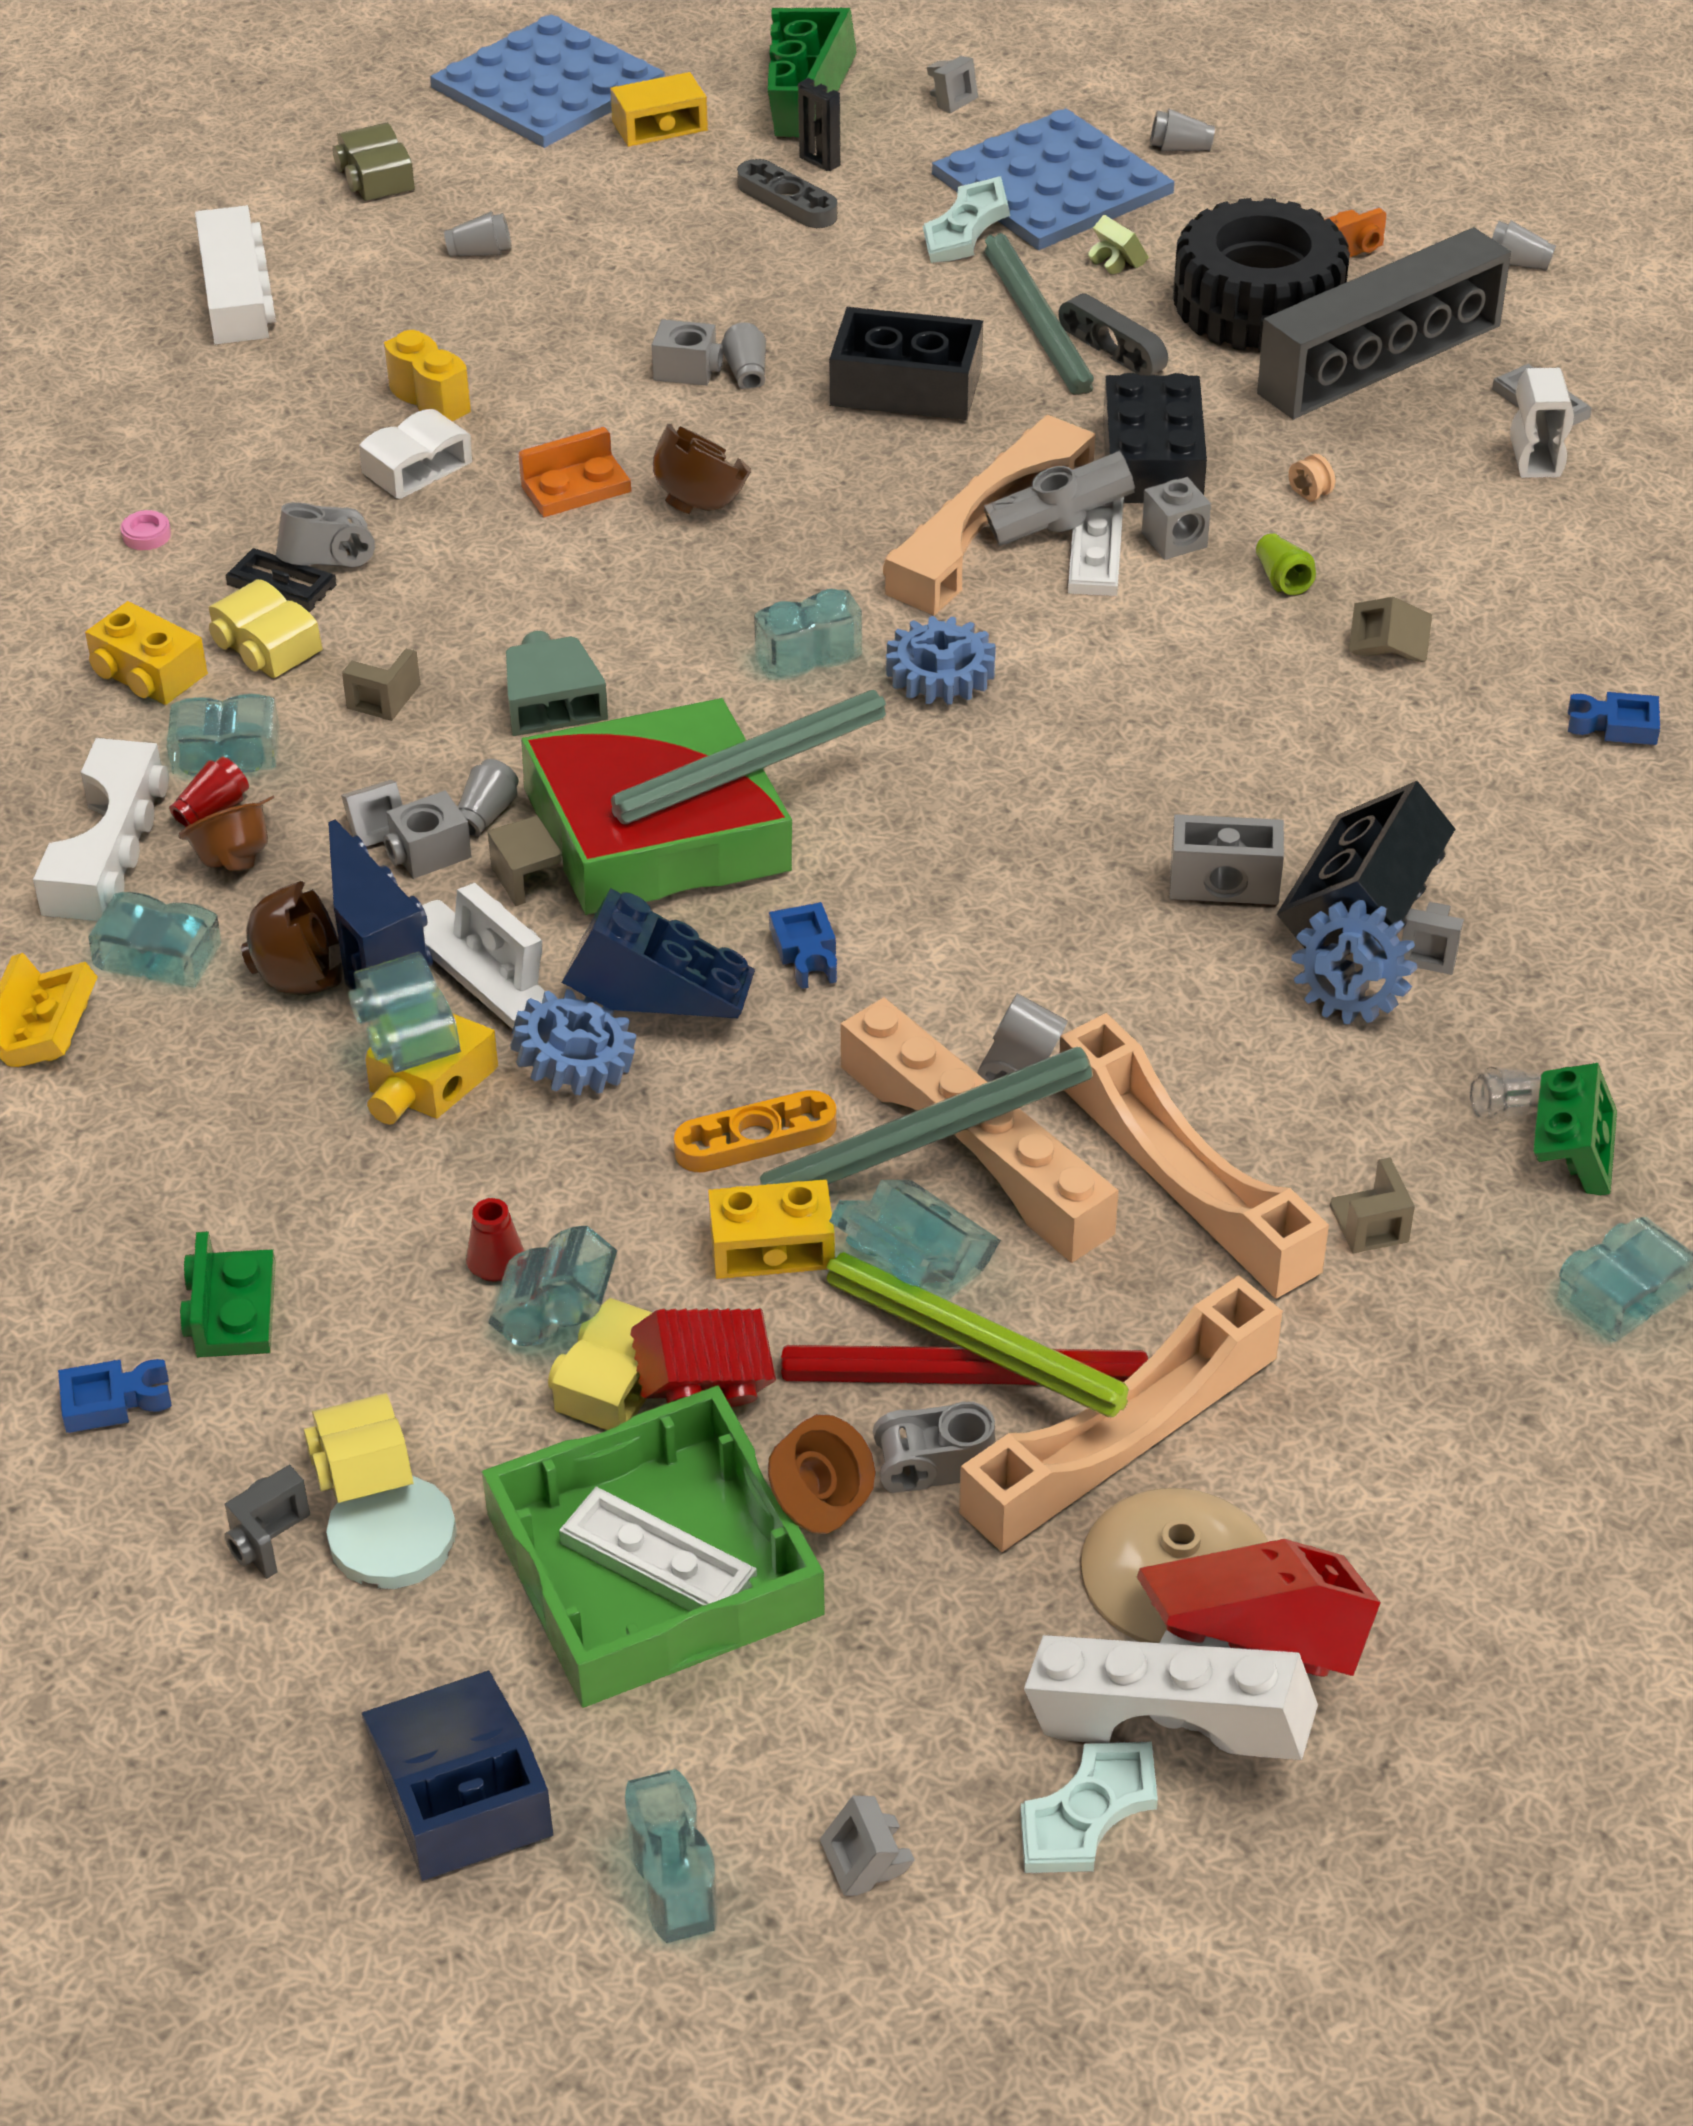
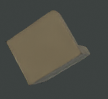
[1349,597,1432,662]
[342,648,421,721]
[487,815,561,906]
[1330,1157,1415,1254]

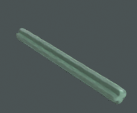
[985,233,1094,395]
[611,690,886,824]
[760,1047,1093,1185]

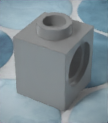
[652,319,723,386]
[1142,477,1211,560]
[383,791,472,879]

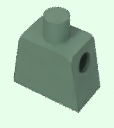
[506,631,608,736]

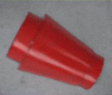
[169,756,249,827]
[466,1198,526,1282]

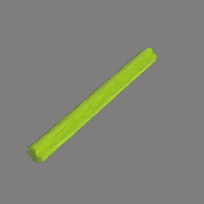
[826,1252,1129,1418]

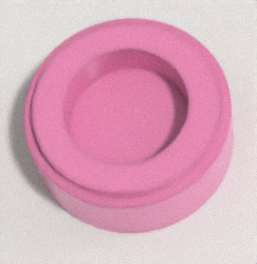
[120,510,171,550]

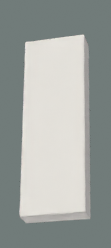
[1068,497,1124,596]
[559,1487,757,1611]

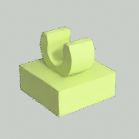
[1088,215,1149,274]

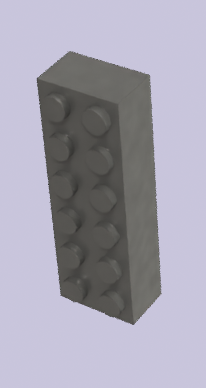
[1257,227,1511,420]

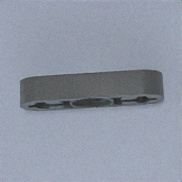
[737,159,838,228]
[1058,293,1168,375]

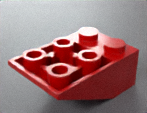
[1137,1539,1381,1677]

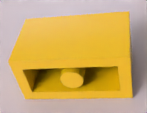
[610,72,708,147]

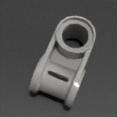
[276,502,375,567]
[977,993,1068,1082]
[873,1402,996,1493]

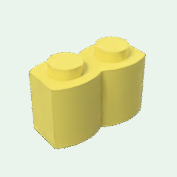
[209,579,323,678]
[548,1298,653,1430]
[304,1393,414,1503]

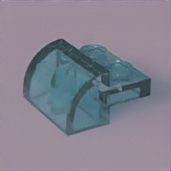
[829,1180,1001,1300]

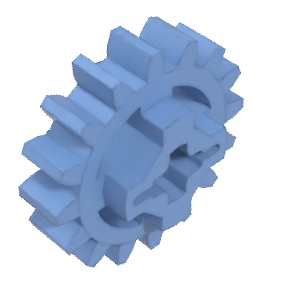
[886,616,996,705]
[1291,900,1417,1024]
[510,989,636,1095]

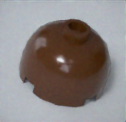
[653,423,751,514]
[241,881,342,996]

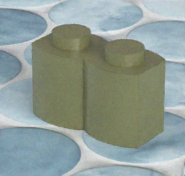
[333,122,415,201]

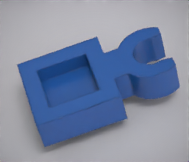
[1568,692,1660,745]
[769,902,837,989]
[58,1359,172,1433]

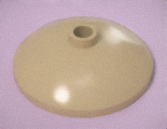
[1081,1488,1268,1643]

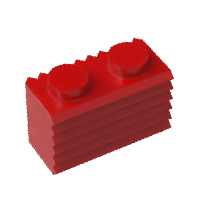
[630,1308,776,1407]

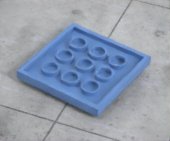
[430,14,665,148]
[932,109,1175,250]

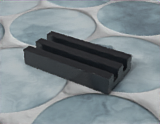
[798,78,841,172]
[226,548,337,613]

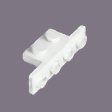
[422,883,546,1029]

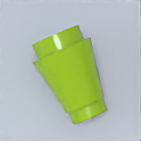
[1256,533,1316,595]

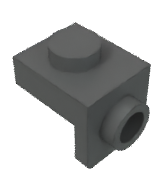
[224,1464,310,1579]

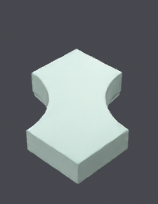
[922,176,1010,263]
[1020,1742,1158,1873]

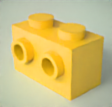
[85,601,208,705]
[708,1179,835,1279]

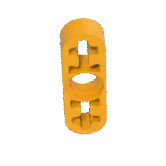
[674,1090,837,1172]

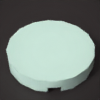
[326,1476,457,1589]

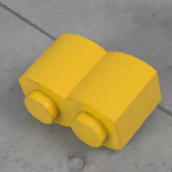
[384,330,471,421]

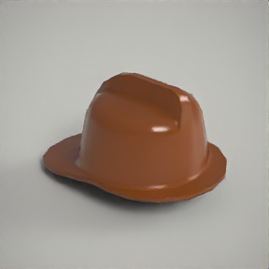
[178,795,275,871]
[768,1415,876,1534]

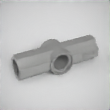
[984,451,1135,545]

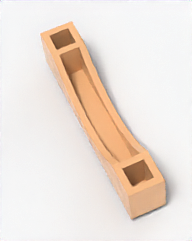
[883,414,1095,616]
[841,997,1119,1263]
[1059,1013,1329,1299]
[959,1275,1283,1553]

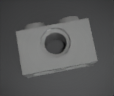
[1170,814,1284,905]

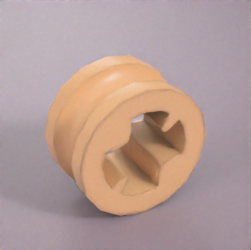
[1288,453,1336,502]

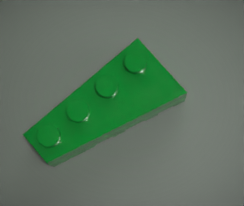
[768,8,857,138]

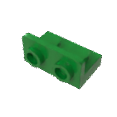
[1533,1063,1617,1196]
[180,1231,276,1358]

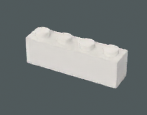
[195,205,276,345]

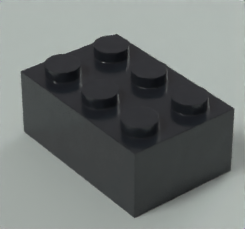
[829,307,983,420]
[1103,373,1207,503]
[1277,780,1456,956]

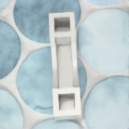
[33,738,169,922]
[1024,1635,1318,1760]

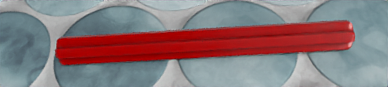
[781,1345,1148,1385]

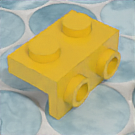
[0,953,98,1067]

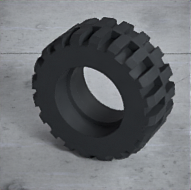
[1173,198,1350,352]

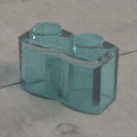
[754,589,862,680]
[166,694,280,776]
[88,892,221,988]
[348,951,461,1073]
[1557,1217,1693,1342]
[488,1226,618,1346]
[625,1769,718,1943]

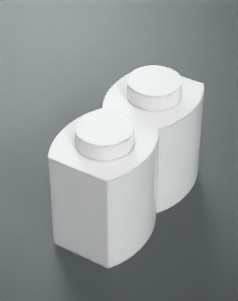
[1510,368,1574,478]
[359,409,472,499]

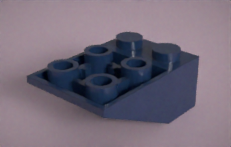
[328,819,433,1015]
[561,888,755,1019]
[361,1670,554,1881]

